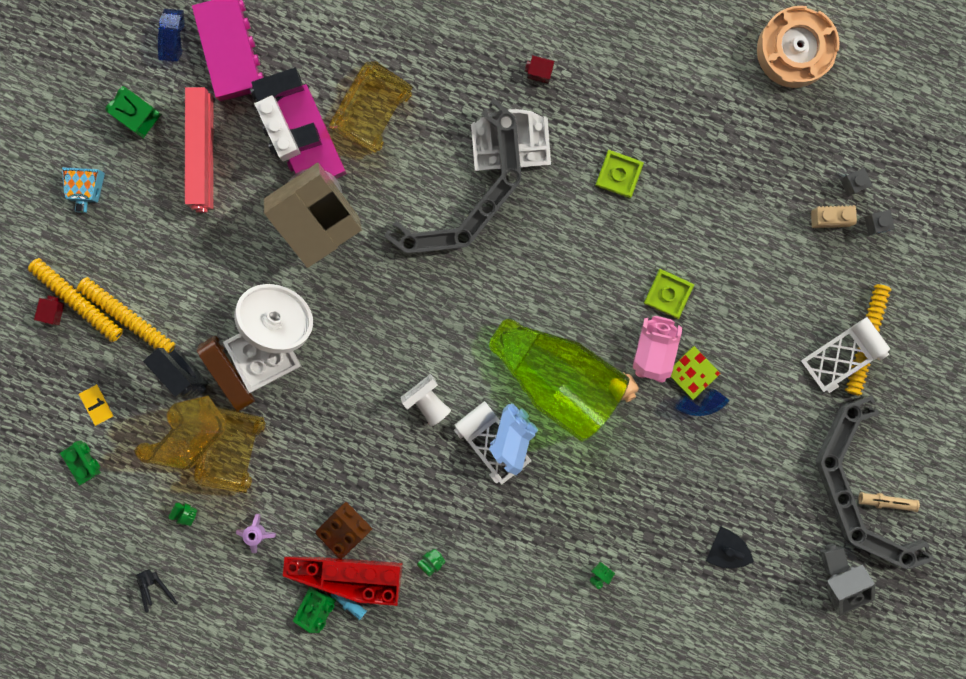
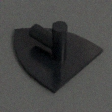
[706,527,754,569]

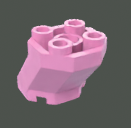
[633,316,682,382]

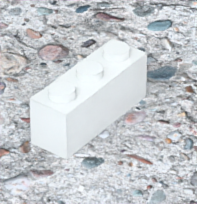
[254,95,301,162]

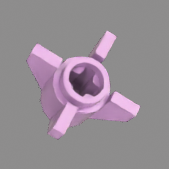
[236,514,276,553]

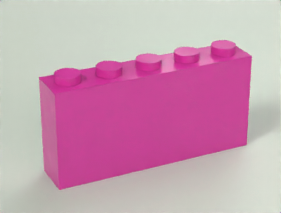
[192,0,264,101]
[277,84,347,179]

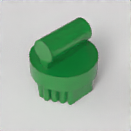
[168,503,197,526]
[417,549,446,577]
[590,562,615,589]

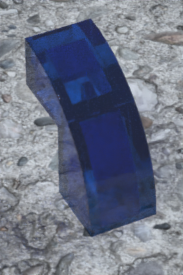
[158,9,185,62]
[673,389,730,416]

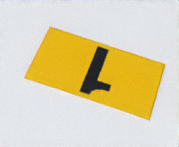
[79,384,113,426]

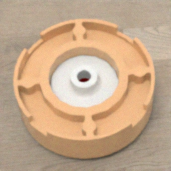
[757,6,839,88]

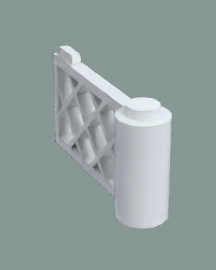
[801,317,890,393]
[454,401,531,485]

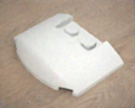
[471,109,551,171]

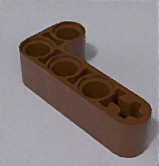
[197,335,255,412]

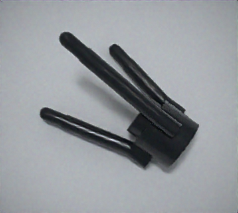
[136,569,178,613]

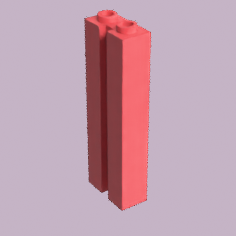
[185,87,213,213]

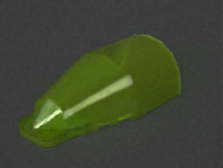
[489,319,630,442]

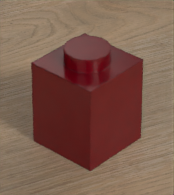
[524,55,555,84]
[34,295,65,325]

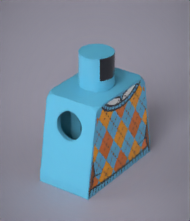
[62,168,105,213]

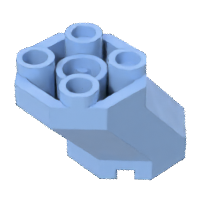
[489,403,538,475]

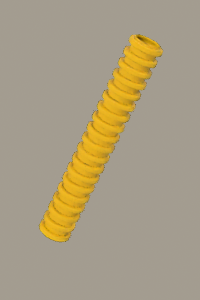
[28,258,123,342]
[77,277,175,354]
[845,284,891,396]

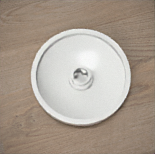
[234,284,313,353]

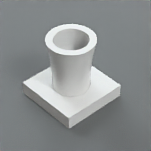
[400,374,451,427]

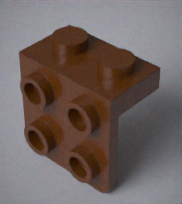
[315,502,372,559]

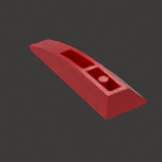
[283,556,403,606]

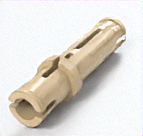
[858,492,920,512]

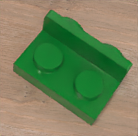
[60,440,101,486]
[293,587,336,633]

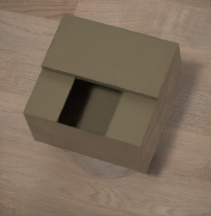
[264,162,362,268]

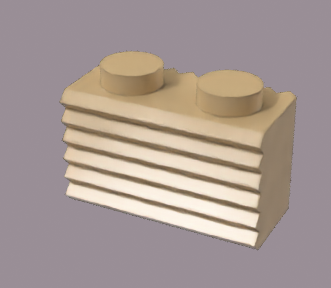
[811,205,857,228]

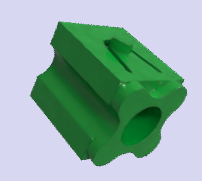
[105,86,162,139]

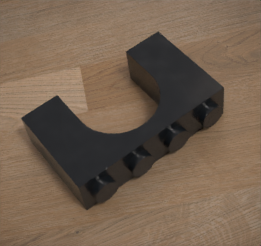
[250,67,322,159]
[143,348,209,397]

